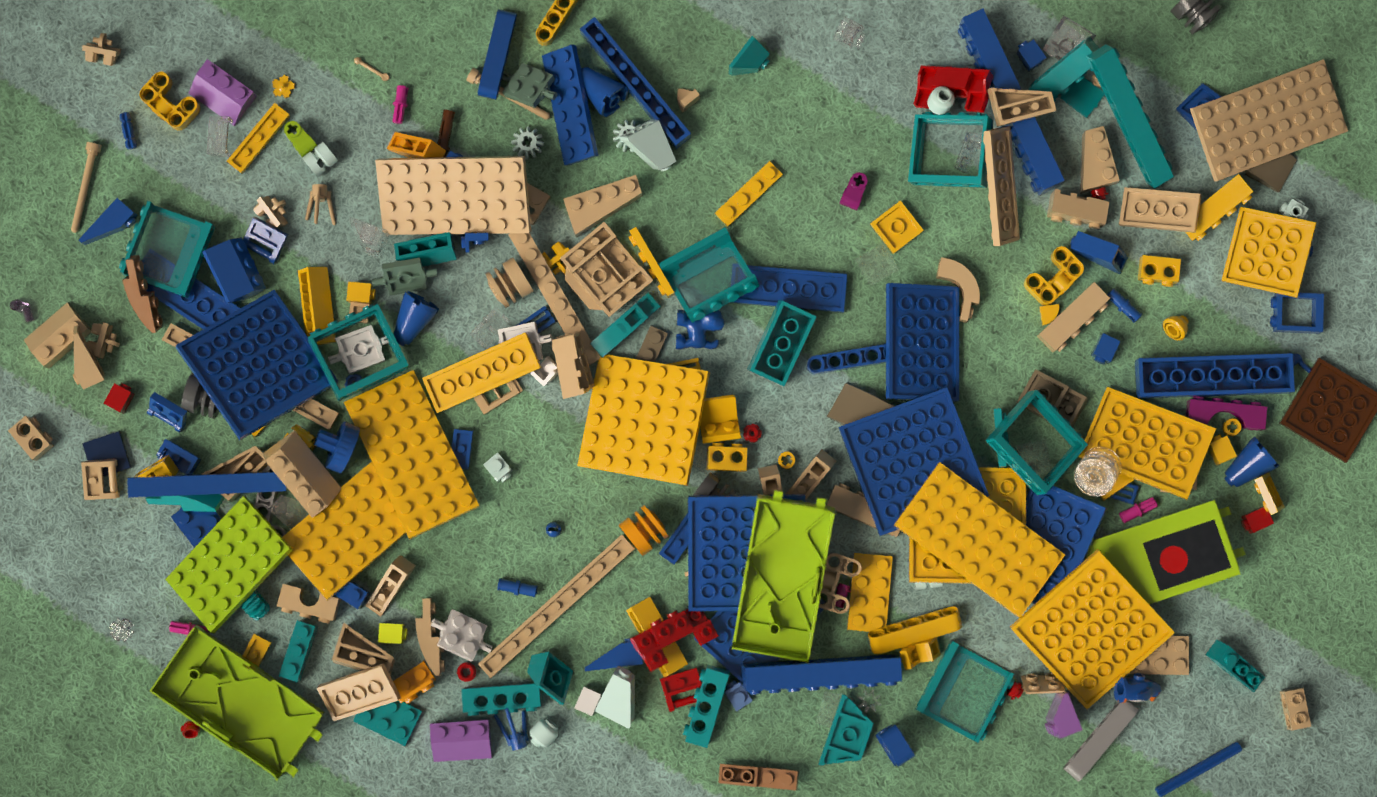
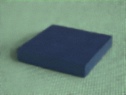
[82,431,131,477]

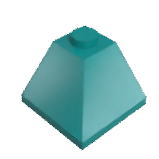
[728,36,770,76]
[527,652,573,705]

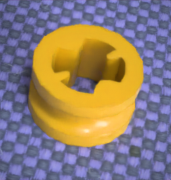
[1222,418,1241,436]
[778,451,795,469]

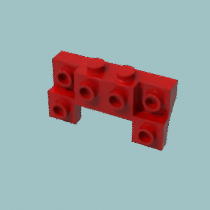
[913,65,993,113]
[630,609,719,672]

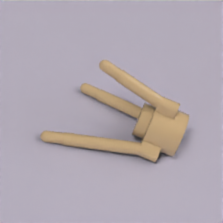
[305,184,336,225]

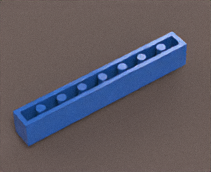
[580,17,691,149]

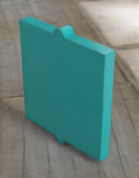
[1060,77,1104,118]

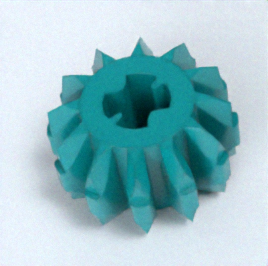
[241,590,270,620]

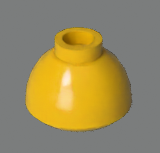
[1163,315,1189,341]

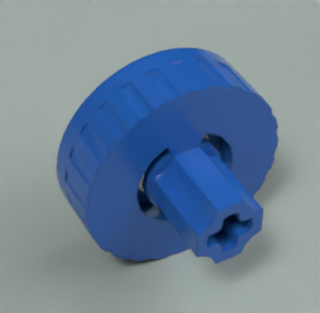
[314,421,360,473]

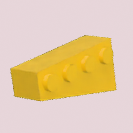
[1185,174,1253,241]

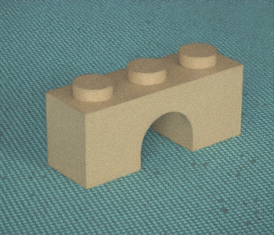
[277,584,341,624]

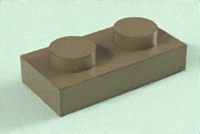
[636,326,668,362]

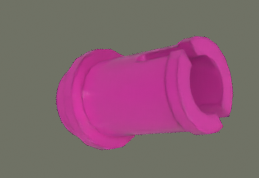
[835,583,851,609]

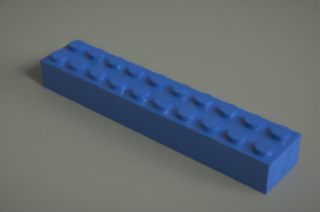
[958,8,1065,196]

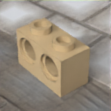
[8,416,54,461]
[1280,688,1311,730]

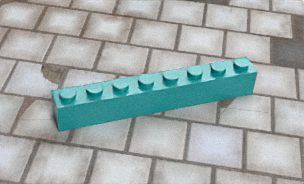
[1086,44,1174,188]

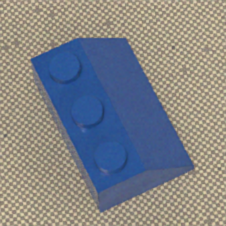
[202,237,266,303]

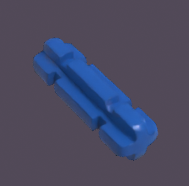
[119,112,137,150]

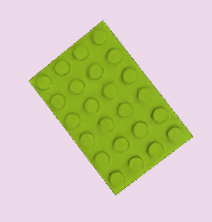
[165,496,293,633]

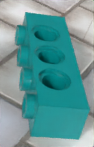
[683,664,730,748]
[461,683,542,716]

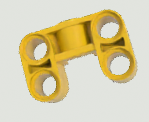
[139,72,201,131]
[1024,246,1084,306]

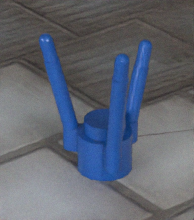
[494,708,529,751]

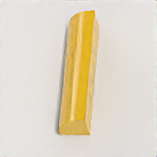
[298,267,336,345]
[626,597,688,677]

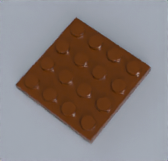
[1279,358,1377,463]

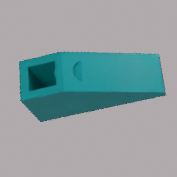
[1205,640,1265,692]

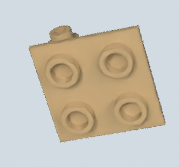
[1021,673,1065,694]

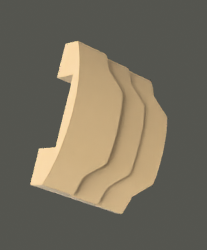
[560,222,653,317]

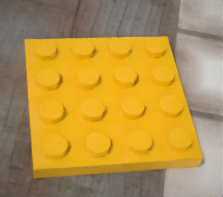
[1221,207,1317,298]

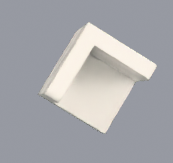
[530,356,558,386]
[574,686,601,716]

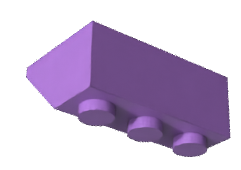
[188,59,257,126]
[1044,692,1083,739]
[430,719,492,762]

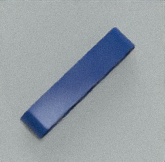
[478,9,517,100]
[807,344,886,374]

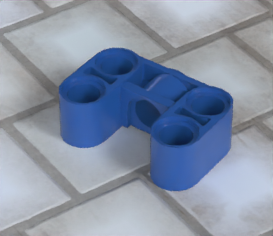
[875,724,915,767]

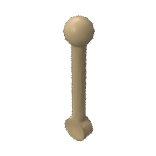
[354,57,389,81]

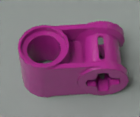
[839,172,868,211]

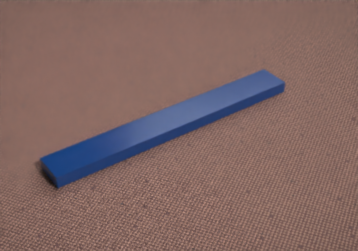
[127,472,286,498]

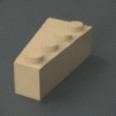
[563,175,642,238]

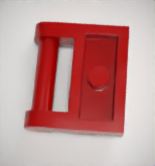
[660,668,701,712]

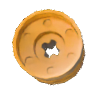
[619,505,669,556]

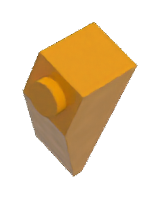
[387,132,446,158]

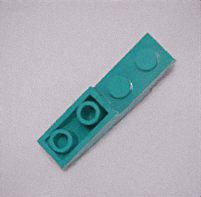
[590,293,661,358]
[145,494,224,512]

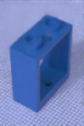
[1270,293,1324,334]

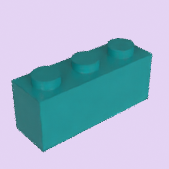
[394,232,457,267]
[279,620,318,682]

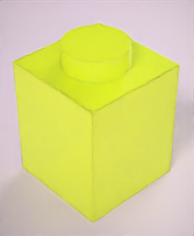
[378,623,408,644]

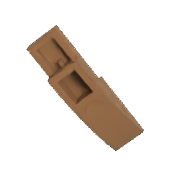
[122,255,163,333]
[718,764,799,791]

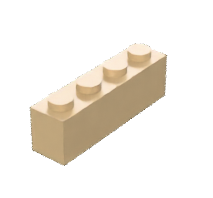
[1037,282,1110,353]
[826,483,900,537]

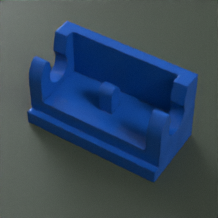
[156,439,201,475]

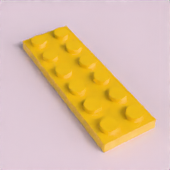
[422,332,542,413]

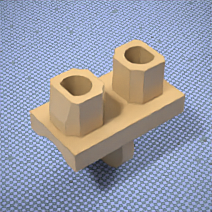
[82,33,121,66]
[253,196,288,228]
[87,322,120,359]

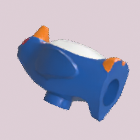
[1114,673,1161,703]

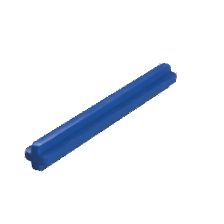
[1155,742,1242,797]

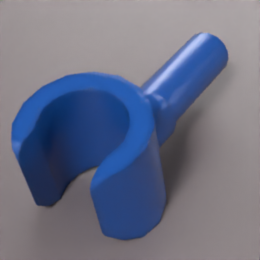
[1293,354,1311,373]

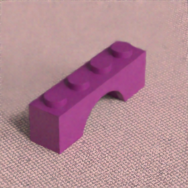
[1186,396,1267,431]

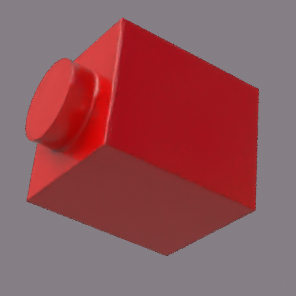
[103,382,135,414]
[1241,506,1274,534]

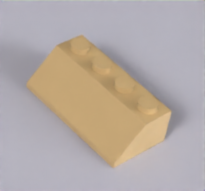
[263,430,342,518]

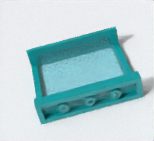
[119,201,215,298]
[658,227,759,323]
[915,641,1015,743]

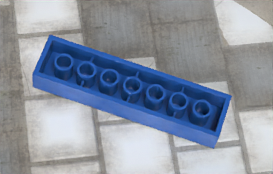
[1135,353,1295,399]
[741,654,902,694]

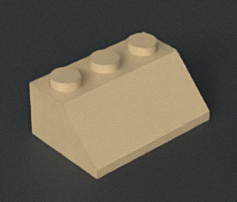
[24,302,91,369]

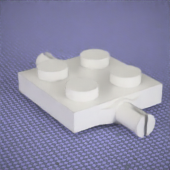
[488,322,553,360]
[328,325,388,374]
[431,610,493,662]

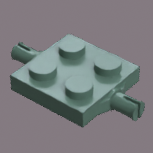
[502,63,557,108]
[372,258,438,296]

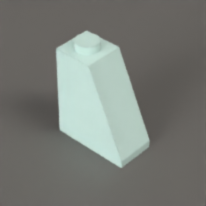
[620,119,676,171]
[595,666,635,729]

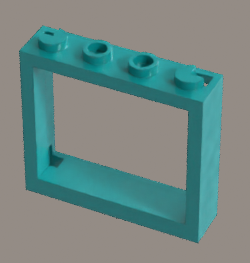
[908,112,994,188]
[308,304,409,402]
[985,390,1088,495]

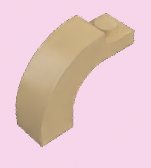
[936,257,980,323]

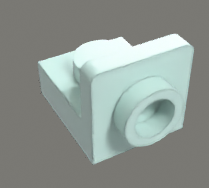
[483,453,513,482]

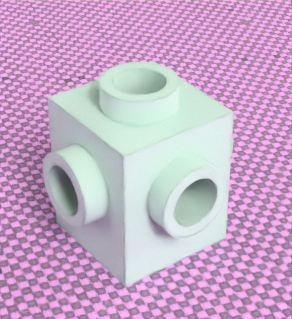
[1279,199,1309,220]

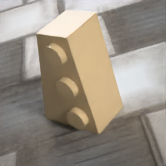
[1080,126,1120,194]
[1047,189,1109,229]

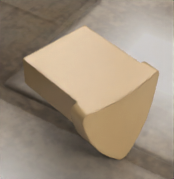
[677,89,700,112]

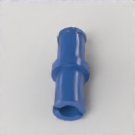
[1107,288,1142,323]
[497,578,538,597]

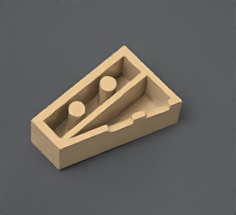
[988,88,1056,127]
[552,331,595,399]
[201,446,268,502]
[332,623,395,675]

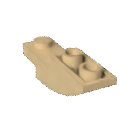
[415,598,445,676]

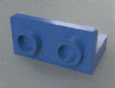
[461,232,488,253]

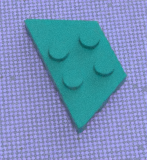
[818,693,874,766]

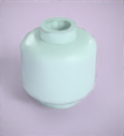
[927,86,955,115]
[530,718,558,748]

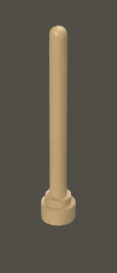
[466,67,550,120]
[71,142,102,233]

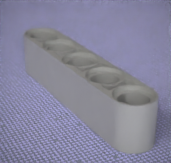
[1063,700,1139,782]

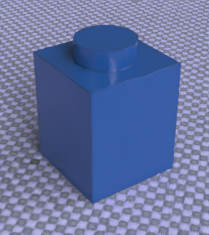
[1016,39,1047,72]
[1091,333,1120,365]

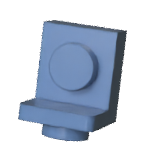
[724,680,752,712]

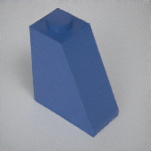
[1070,231,1128,274]

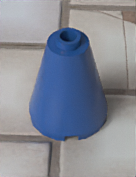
[581,67,628,117]
[393,291,439,346]
[1224,436,1279,487]

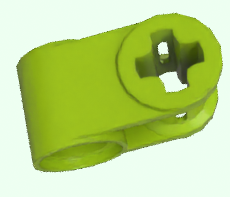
[284,121,317,157]

